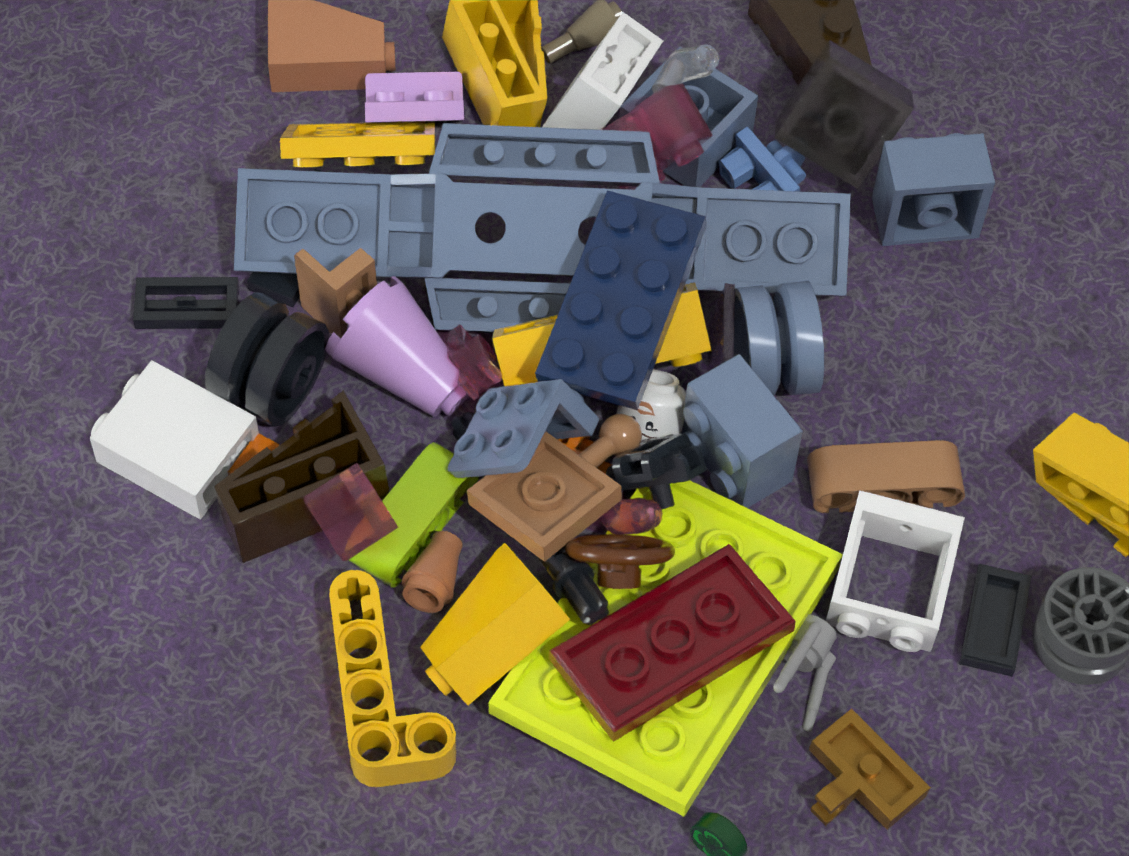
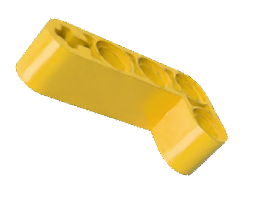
[329,570,457,787]

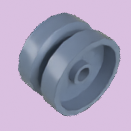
[731,281,824,396]

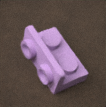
[365,72,464,122]

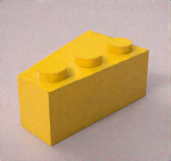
[442,0,547,127]
[1033,412,1129,557]

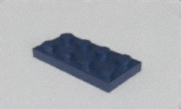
[535,190,707,410]

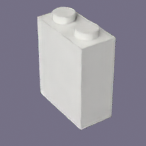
[90,360,259,520]

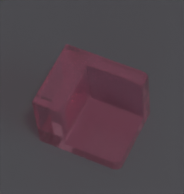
[304,463,398,561]

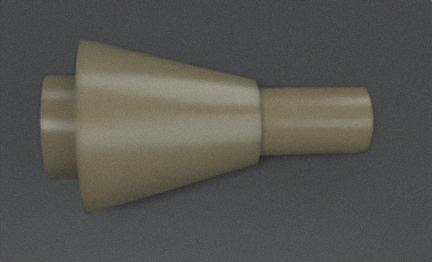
[541,0,622,64]

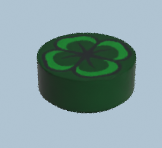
[690,812,747,856]

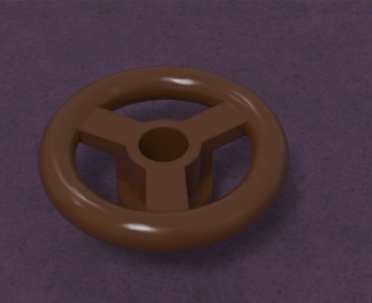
[565,534,675,589]

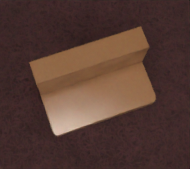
[294,248,377,338]

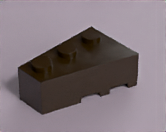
[214,390,389,563]

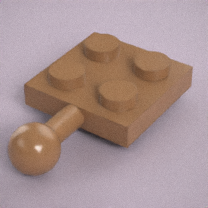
[467,414,642,562]

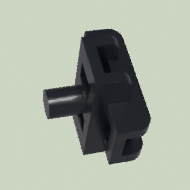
[606,433,707,510]

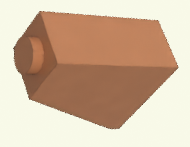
[268,0,396,92]

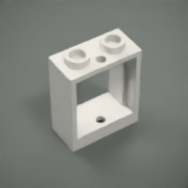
[542,12,663,130]
[826,491,965,652]

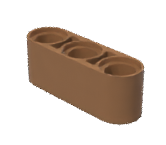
[807,440,965,513]

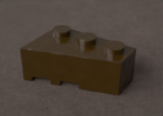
[748,0,877,121]

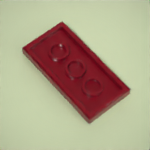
[549,544,796,742]

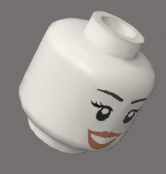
[617,370,686,442]

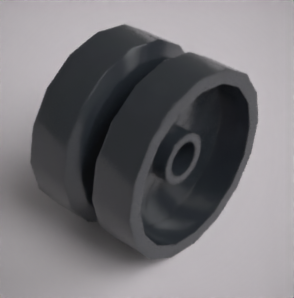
[205,292,329,426]

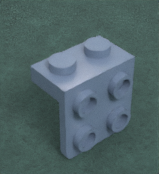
[448,379,600,478]

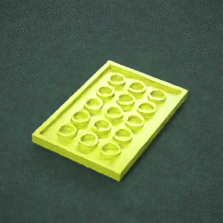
[488,480,843,817]

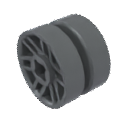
[1032,567,1129,685]

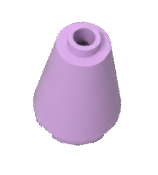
[325,276,469,417]

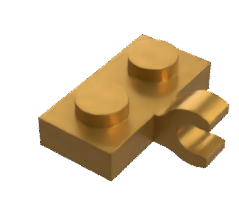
[809,708,931,830]

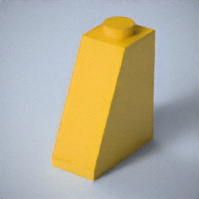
[420,543,570,705]

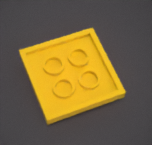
[280,121,435,167]

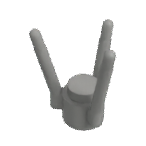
[773,614,837,732]

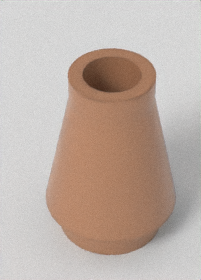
[402,531,463,613]

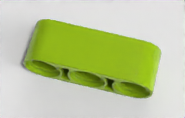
[347,442,480,588]

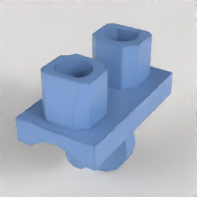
[719,126,806,192]

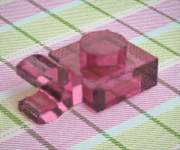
[444,324,502,400]

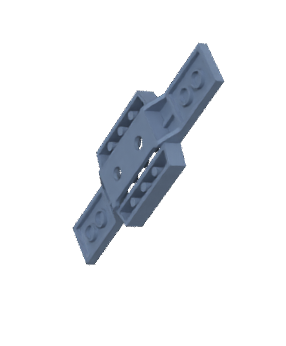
[234,123,851,333]

